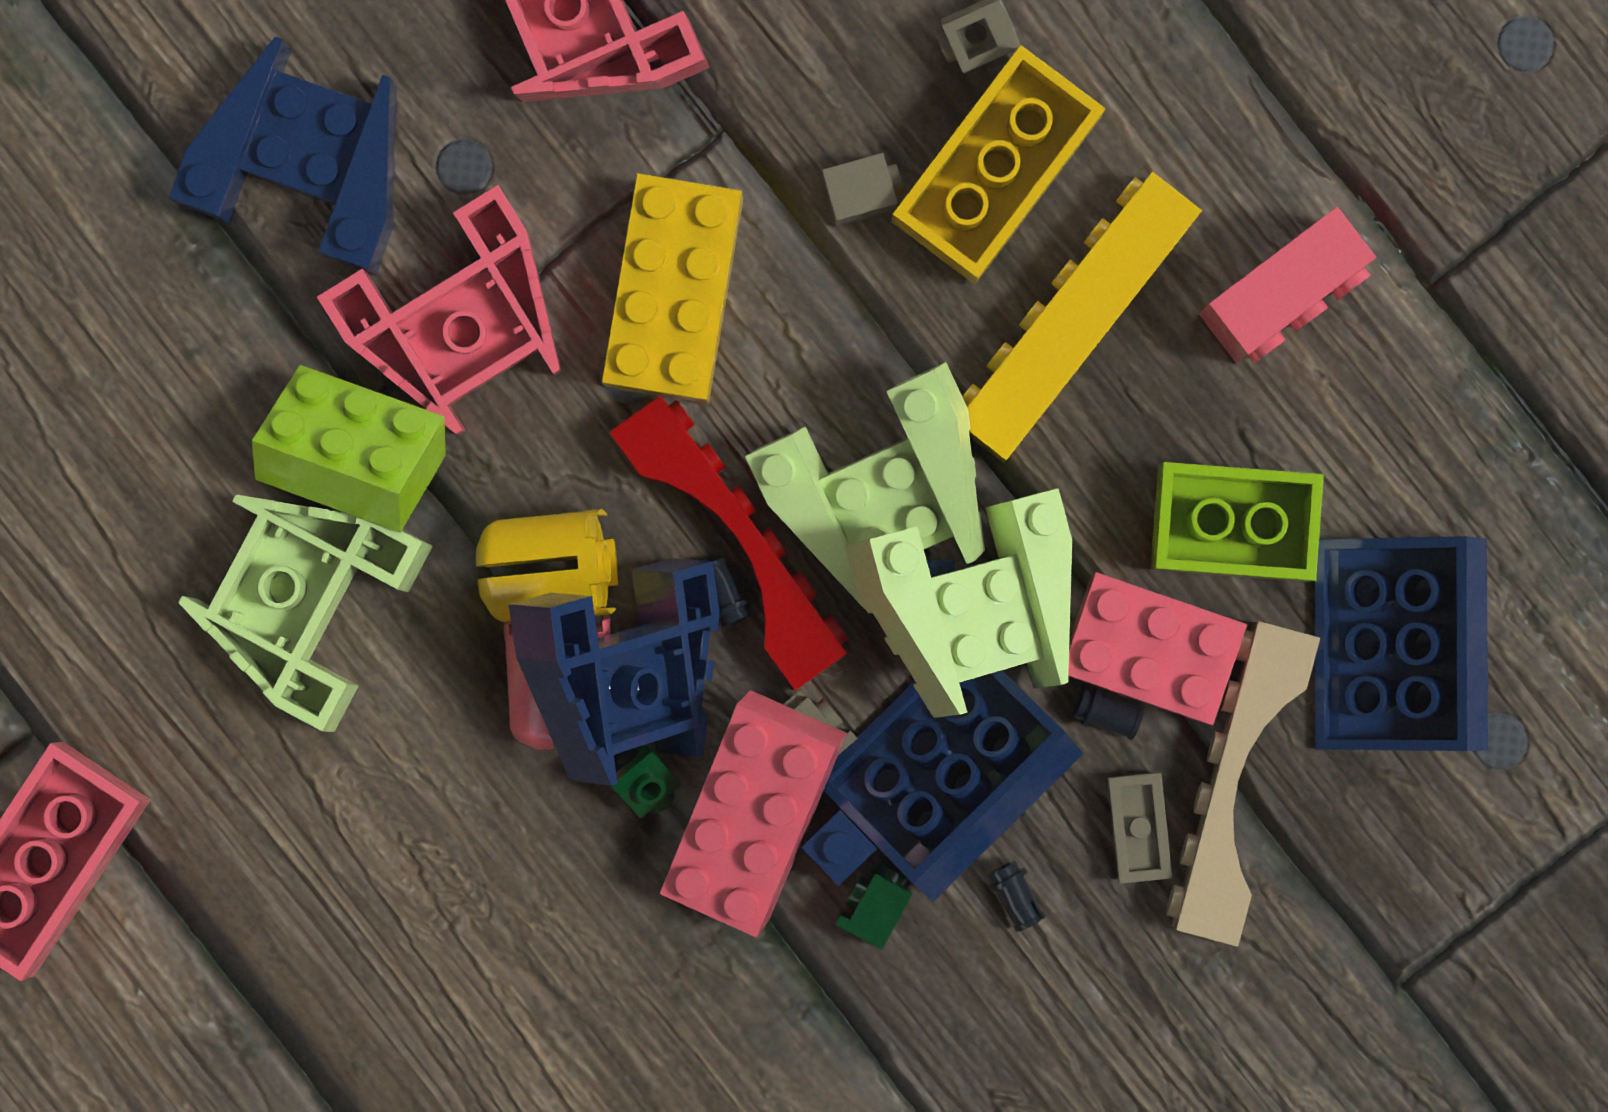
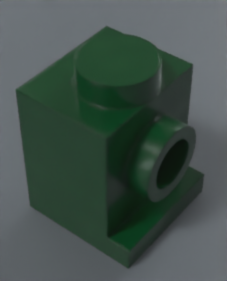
[611,743,681,819]
[835,863,913,950]

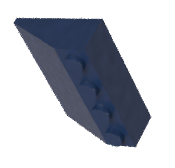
[1315,536,1488,751]
[823,670,1084,902]

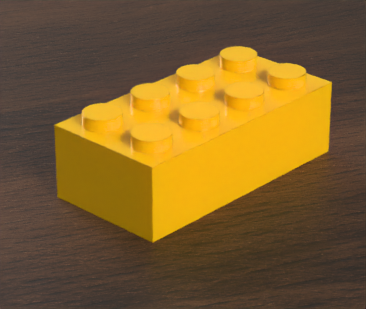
[891,45,1106,285]
[602,173,743,405]

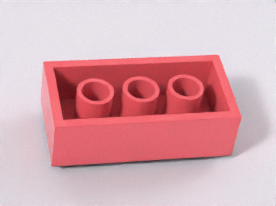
[660,690,847,938]
[0,742,151,981]

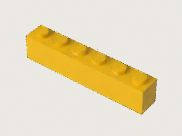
[962,171,1203,463]

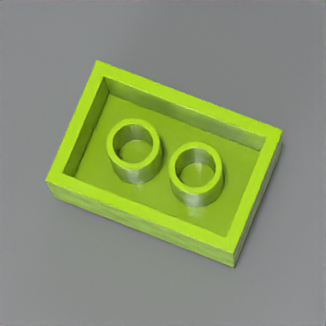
[252,365,446,533]
[1150,462,1324,582]

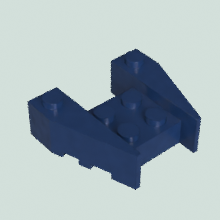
[169,37,397,276]
[509,558,719,786]

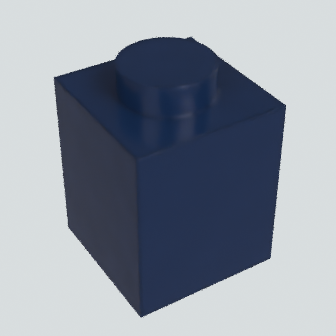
[801,808,877,886]

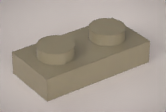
[1107,772,1172,884]

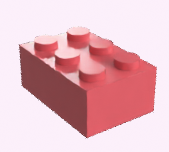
[1199,206,1377,364]
[1068,572,1247,725]

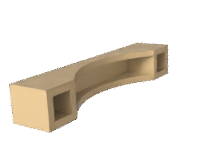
[1166,621,1320,947]

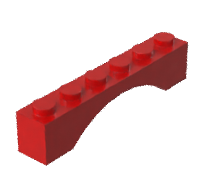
[609,395,849,691]

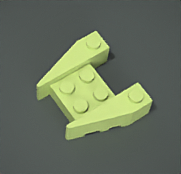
[745,362,985,609]
[845,488,1072,718]
[179,495,433,732]

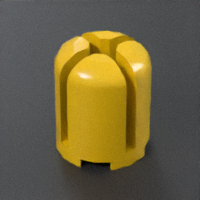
[476,508,618,622]

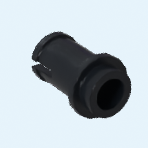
[713,558,751,629]
[1073,686,1144,740]
[987,860,1046,932]

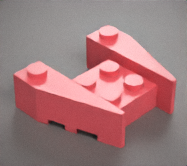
[505,0,710,102]
[317,185,561,435]

